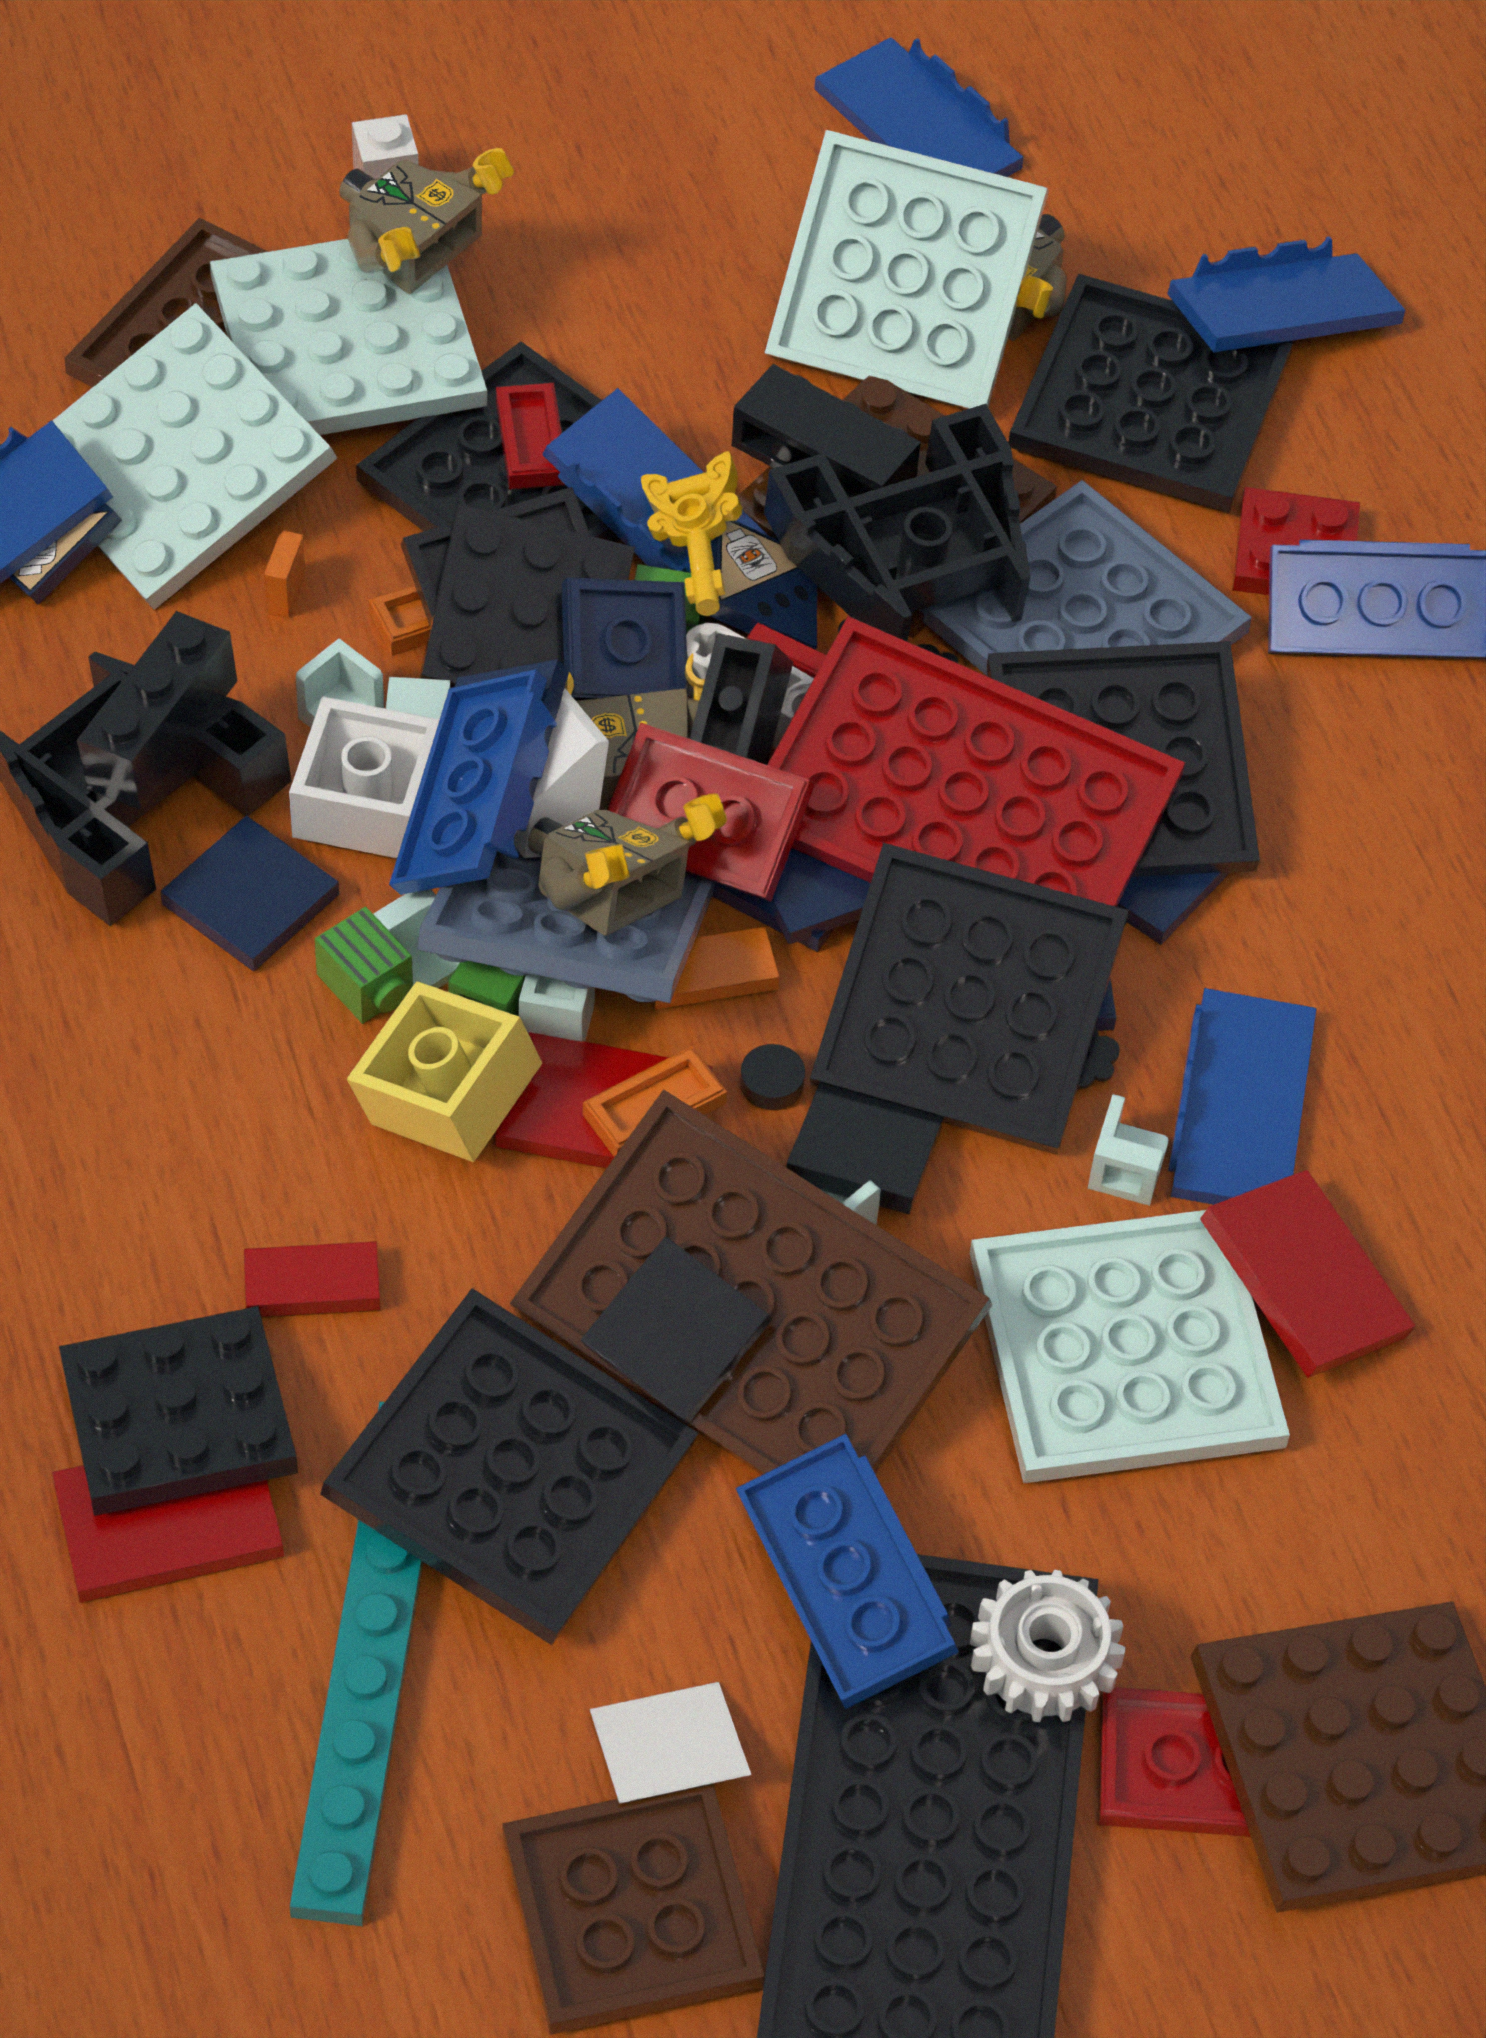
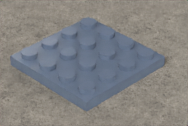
[919,480,1252,677]
[417,845,715,1003]

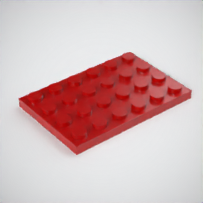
[768,616,1185,907]

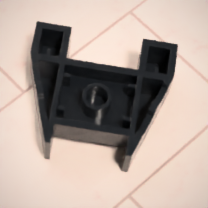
[764,404,1030,642]
[0,652,292,926]

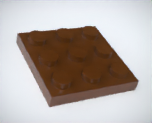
[502,1783,765,2035]

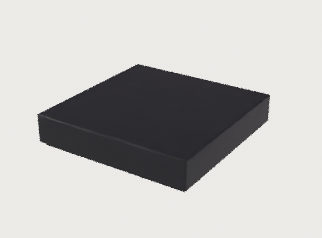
[786,1083,943,1215]
[581,1236,772,1425]

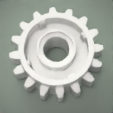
[970,1570,1125,1722]

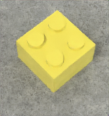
[347,981,542,1162]

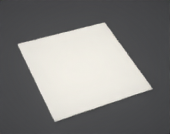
[590,1682,751,1803]

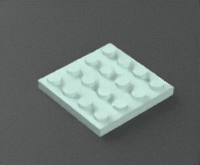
[765,130,1049,409]
[210,239,487,435]
[53,303,338,610]
[969,1210,1290,1484]

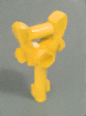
[641,451,742,616]

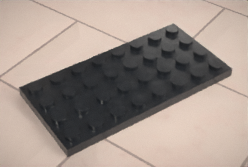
[757,1554,1099,2038]

